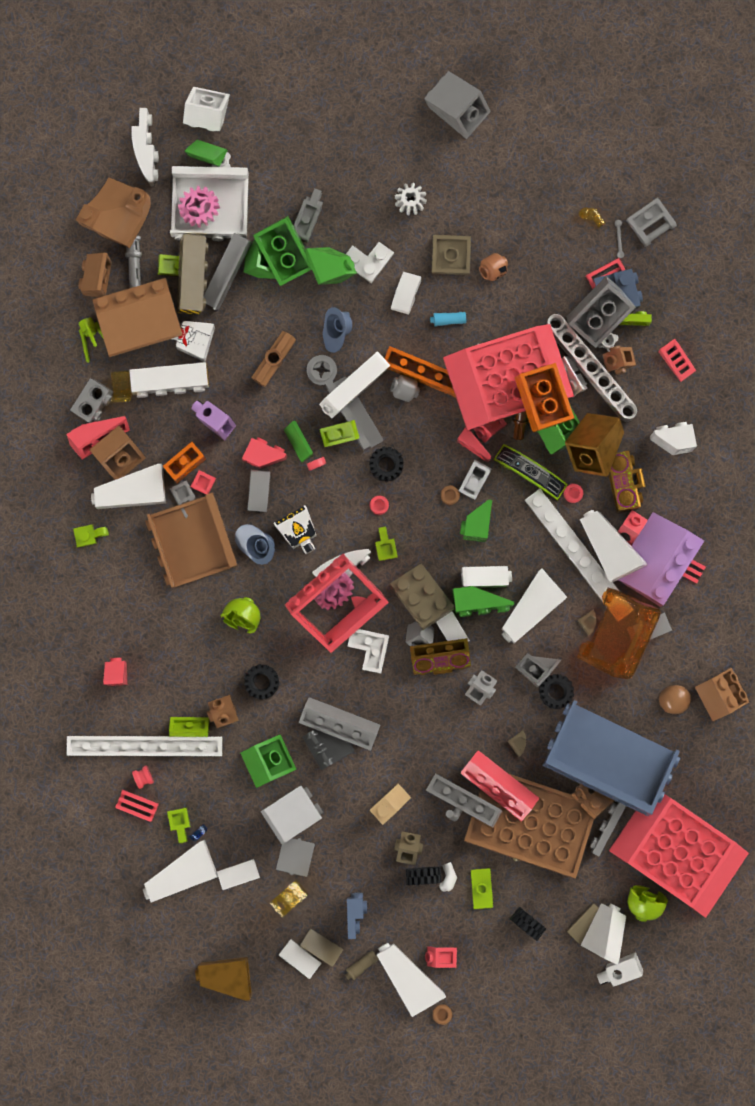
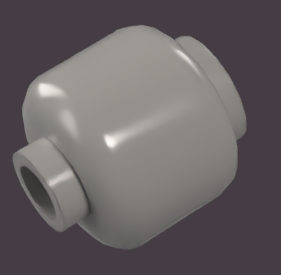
[390,374,420,402]

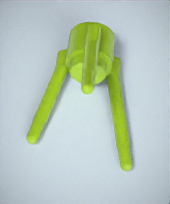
[78,317,104,363]

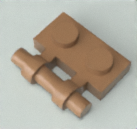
[572,784,615,820]

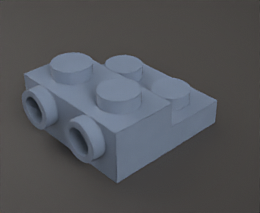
[593,269,643,308]
[347,893,367,939]

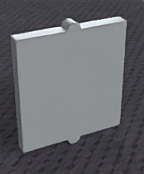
[276,838,315,877]

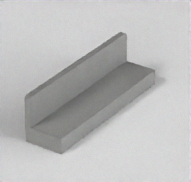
[203,233,252,310]
[326,377,383,452]
[299,697,381,751]

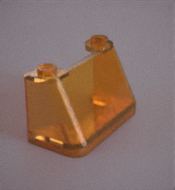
[577,587,661,679]

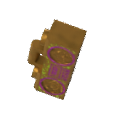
[609,451,646,513]
[410,638,471,675]

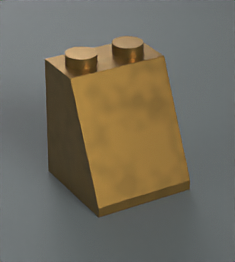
[565,413,624,477]
[195,957,252,1001]

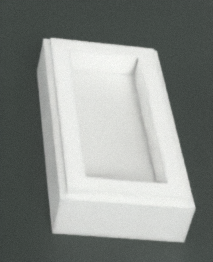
[217,859,260,890]
[279,939,321,979]

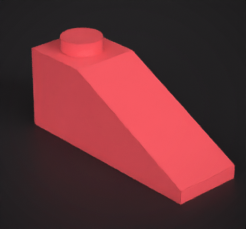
[66,416,130,460]

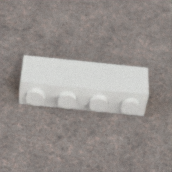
[130,362,209,398]

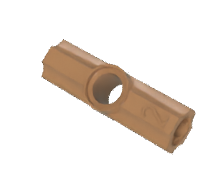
[251,331,296,387]

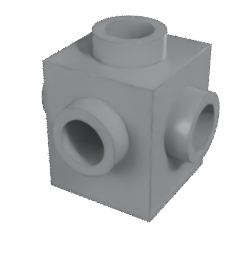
[465,670,497,706]

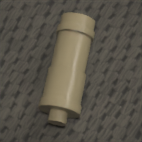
[345,950,379,980]

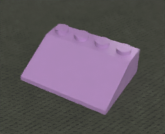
[619,512,704,607]

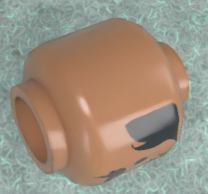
[479,253,508,281]

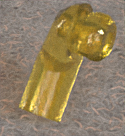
[579,207,606,228]

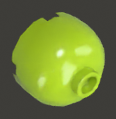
[221,597,261,633]
[627,885,668,922]

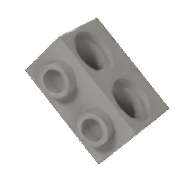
[70,378,113,423]

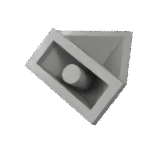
[515,653,561,687]

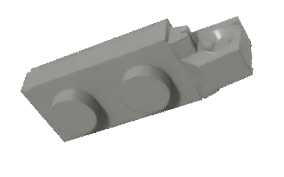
[294,188,323,242]

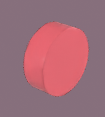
[307,457,326,471]
[564,484,583,503]
[370,496,389,515]

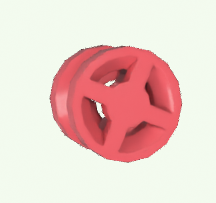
[132,765,154,789]

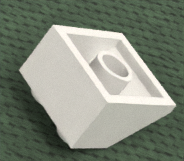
[183,87,230,131]

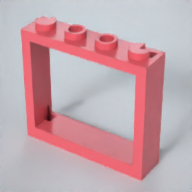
[285,554,389,653]

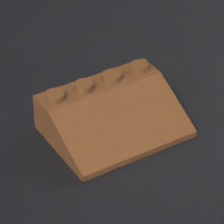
[93,278,183,357]

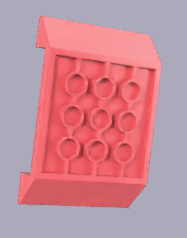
[443,324,574,431]
[609,795,749,918]

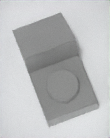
[459,460,492,500]

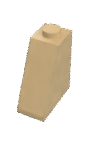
[370,783,411,825]

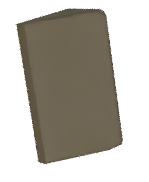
[566,903,599,944]
[300,928,343,967]

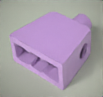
[192,400,236,441]

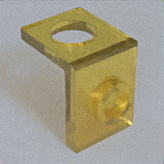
[111,371,133,403]
[270,880,308,918]

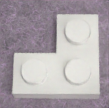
[346,242,394,284]
[348,629,389,674]

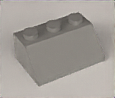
[566,276,636,348]

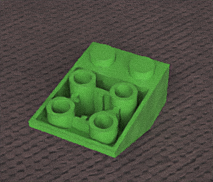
[452,586,514,617]

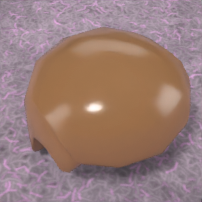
[659,685,691,714]

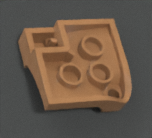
[76,178,151,248]

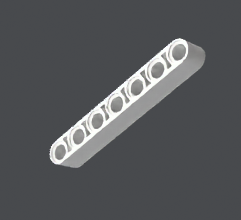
[547,314,637,422]

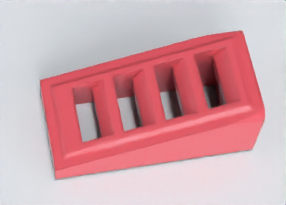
[658,339,696,382]
[457,427,491,462]

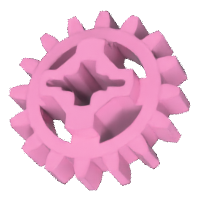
[178,186,220,227]
[314,573,354,610]

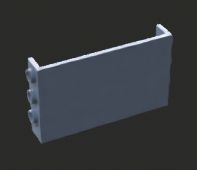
[542,700,680,816]

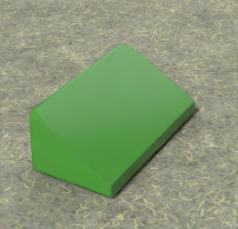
[185,140,228,167]
[284,421,313,462]

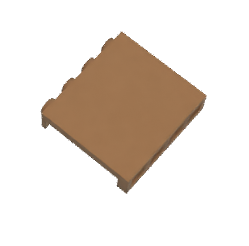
[145,492,238,588]

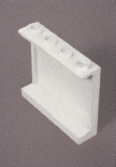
[170,166,249,241]

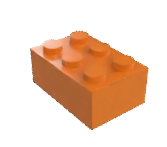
[515,363,574,433]

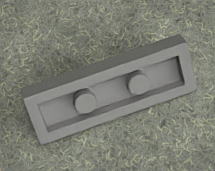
[590,802,626,856]

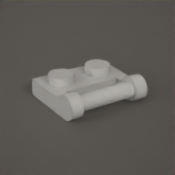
[626,198,677,247]

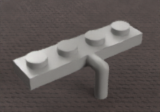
[426,773,502,828]

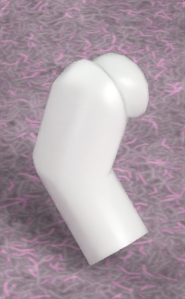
[439,862,457,892]

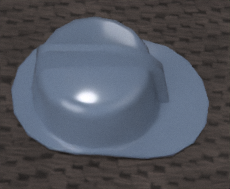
[322,307,352,353]
[235,524,275,565]

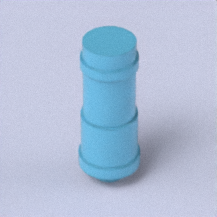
[430,312,466,327]

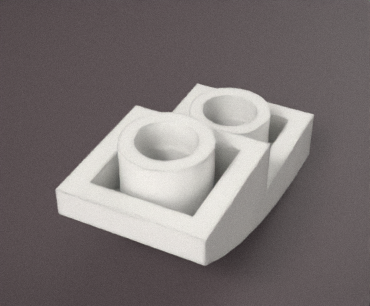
[391,272,421,315]
[436,611,470,642]

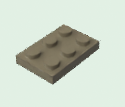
[390,563,455,630]

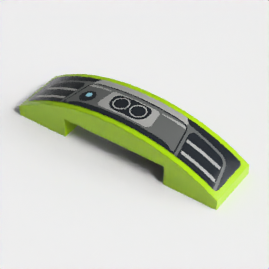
[493,444,568,501]

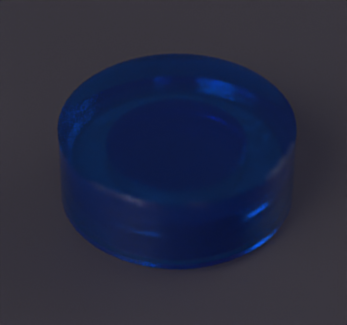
[189,824,208,842]

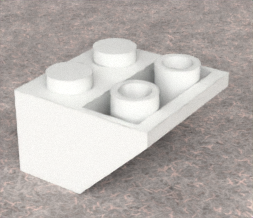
[650,422,697,455]

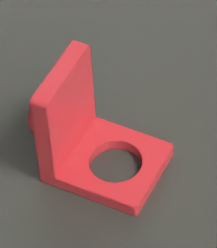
[618,510,648,545]

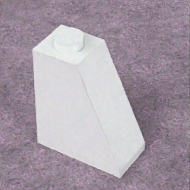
[461,566,512,589]
[581,903,626,965]

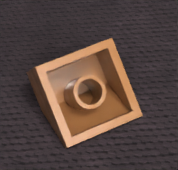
[79,253,112,298]
[90,426,146,480]

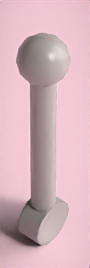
[615,220,624,259]

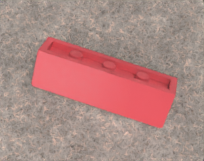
[460,751,539,821]

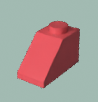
[103,658,128,686]

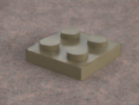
[432,235,471,275]

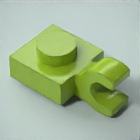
[73,525,109,548]
[375,526,398,561]
[167,808,191,843]

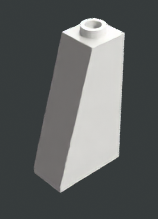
[319,351,390,418]
[91,464,166,509]
[580,510,647,582]
[501,569,567,643]
[143,840,218,902]
[377,943,446,1017]

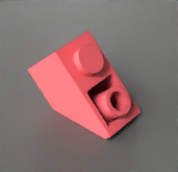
[242,437,287,469]

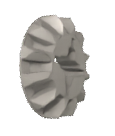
[307,355,337,386]

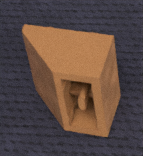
[695,668,749,721]

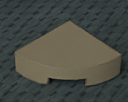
[577,609,597,636]
[507,731,526,757]

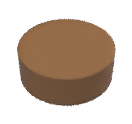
[441,486,460,505]
[432,1004,452,1025]

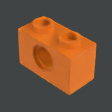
[163,442,206,483]

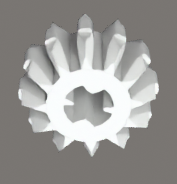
[395,183,427,216]

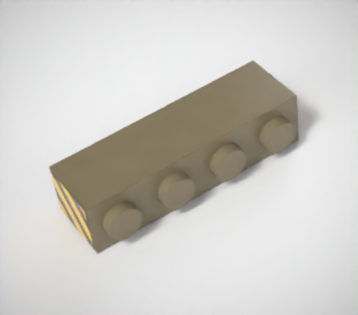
[177,234,208,315]

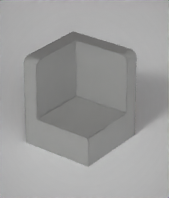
[406,621,434,646]

